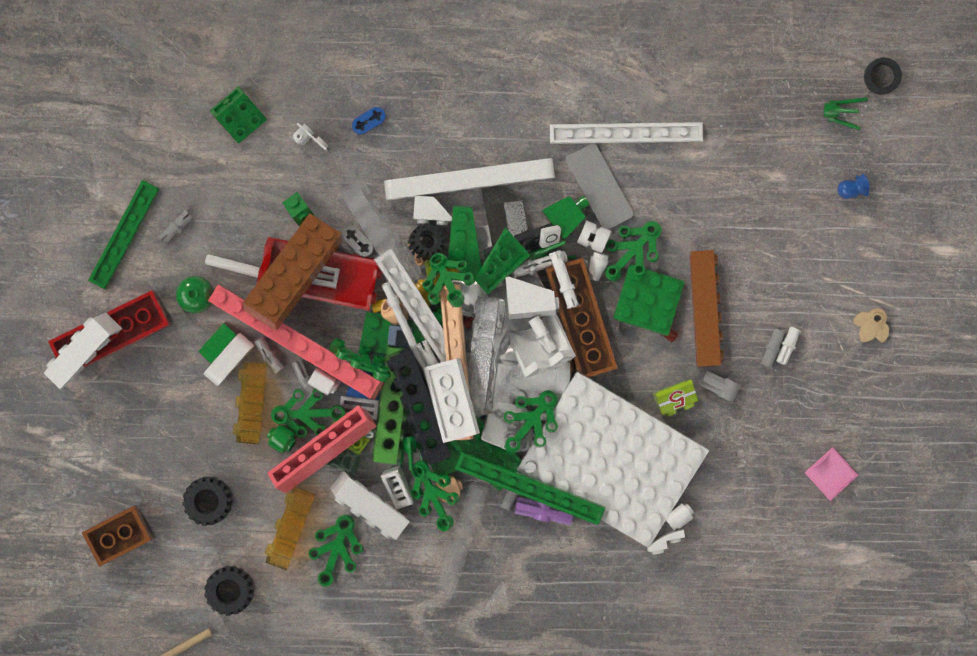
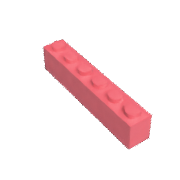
[268,405,377,493]

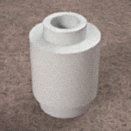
[666,503,694,531]

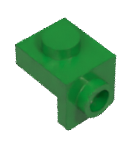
[282,192,314,226]

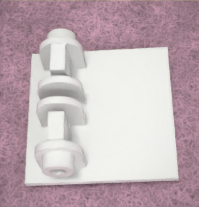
[293,123,329,153]

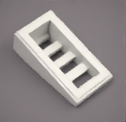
[381,465,414,510]

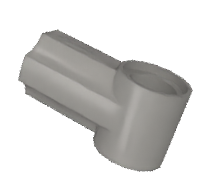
[700,371,741,403]

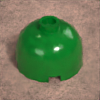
[176,276,214,314]

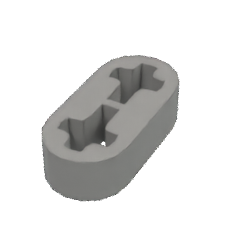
[342,226,374,257]

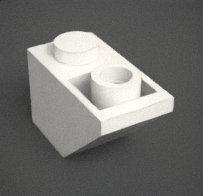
[413,196,452,225]

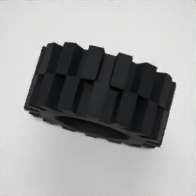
[408,223,445,261]

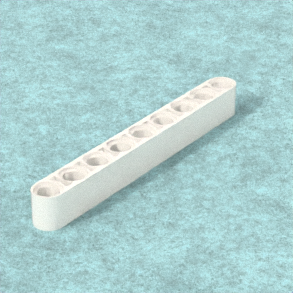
[384,158,555,200]

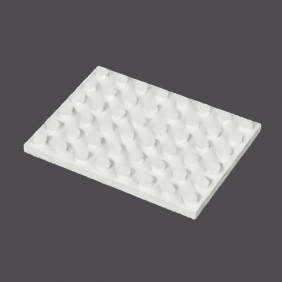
[517,371,709,547]

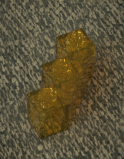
[233,362,267,445]
[264,486,316,571]

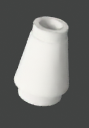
[589,251,609,281]

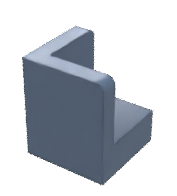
[388,326,413,347]

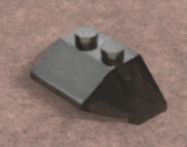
[481,186,528,246]

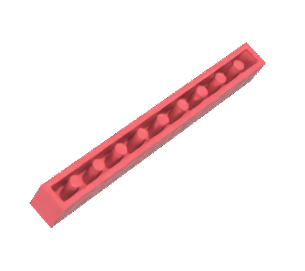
[208,285,384,400]

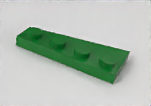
[448,205,482,279]

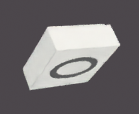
[539,225,561,248]

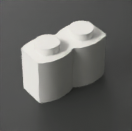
[307,367,341,396]

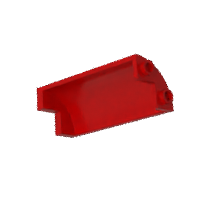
[257,237,382,311]

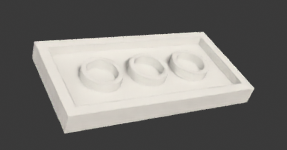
[423,358,480,443]

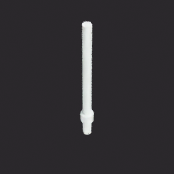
[382,282,428,385]

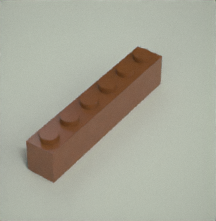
[689,250,724,367]

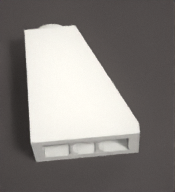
[506,277,559,320]

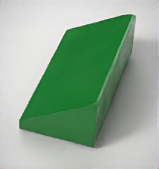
[198,323,237,364]

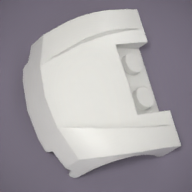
[489,343,574,409]

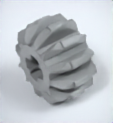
[503,420,535,452]

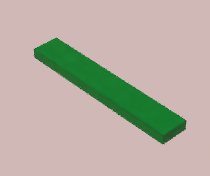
[88,180,160,290]

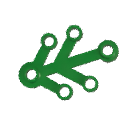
[605,221,662,282]
[422,253,475,308]
[329,338,391,382]
[271,388,346,438]
[503,390,558,454]
[411,461,459,532]
[308,514,363,587]

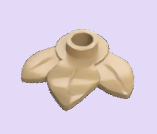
[853,308,889,343]

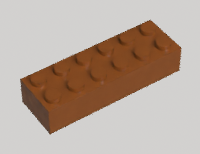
[243,213,342,331]
[545,258,617,377]

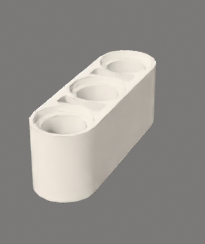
[204,333,254,387]

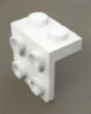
[481,399,530,449]

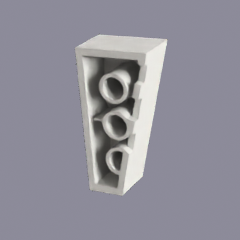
[44,312,122,389]
[330,470,410,540]

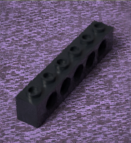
[386,347,451,465]

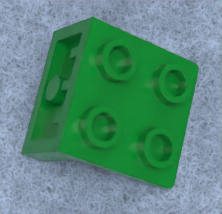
[210,86,267,144]

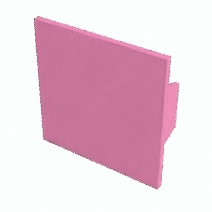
[805,447,859,501]

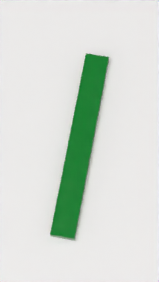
[455,450,606,525]

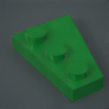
[475,228,530,294]

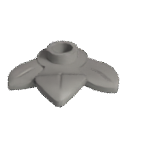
[492,326,510,363]

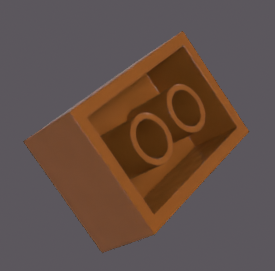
[82,505,154,567]

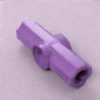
[514,497,573,525]

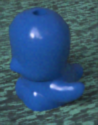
[838,174,869,199]

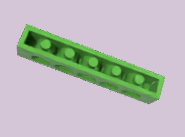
[372,345,409,464]

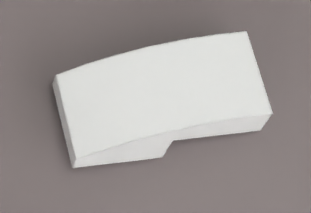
[647,529,685,555]

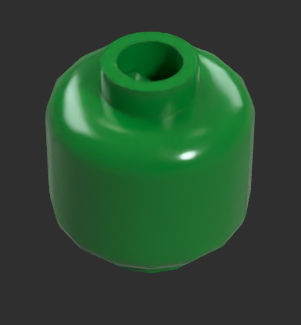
[267,425,297,454]

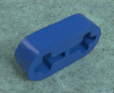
[352,107,386,135]

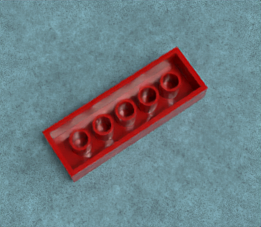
[48,290,172,368]

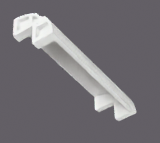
[503,256,576,377]

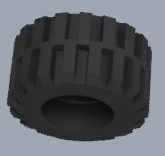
[182,476,233,526]
[204,566,255,616]

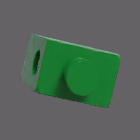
[542,196,590,240]

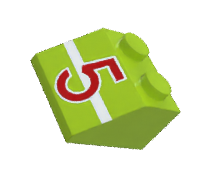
[653,379,698,417]

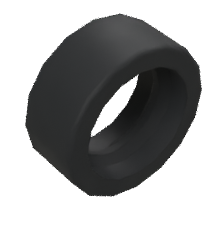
[864,57,902,95]

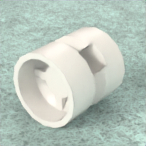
[577,220,611,254]

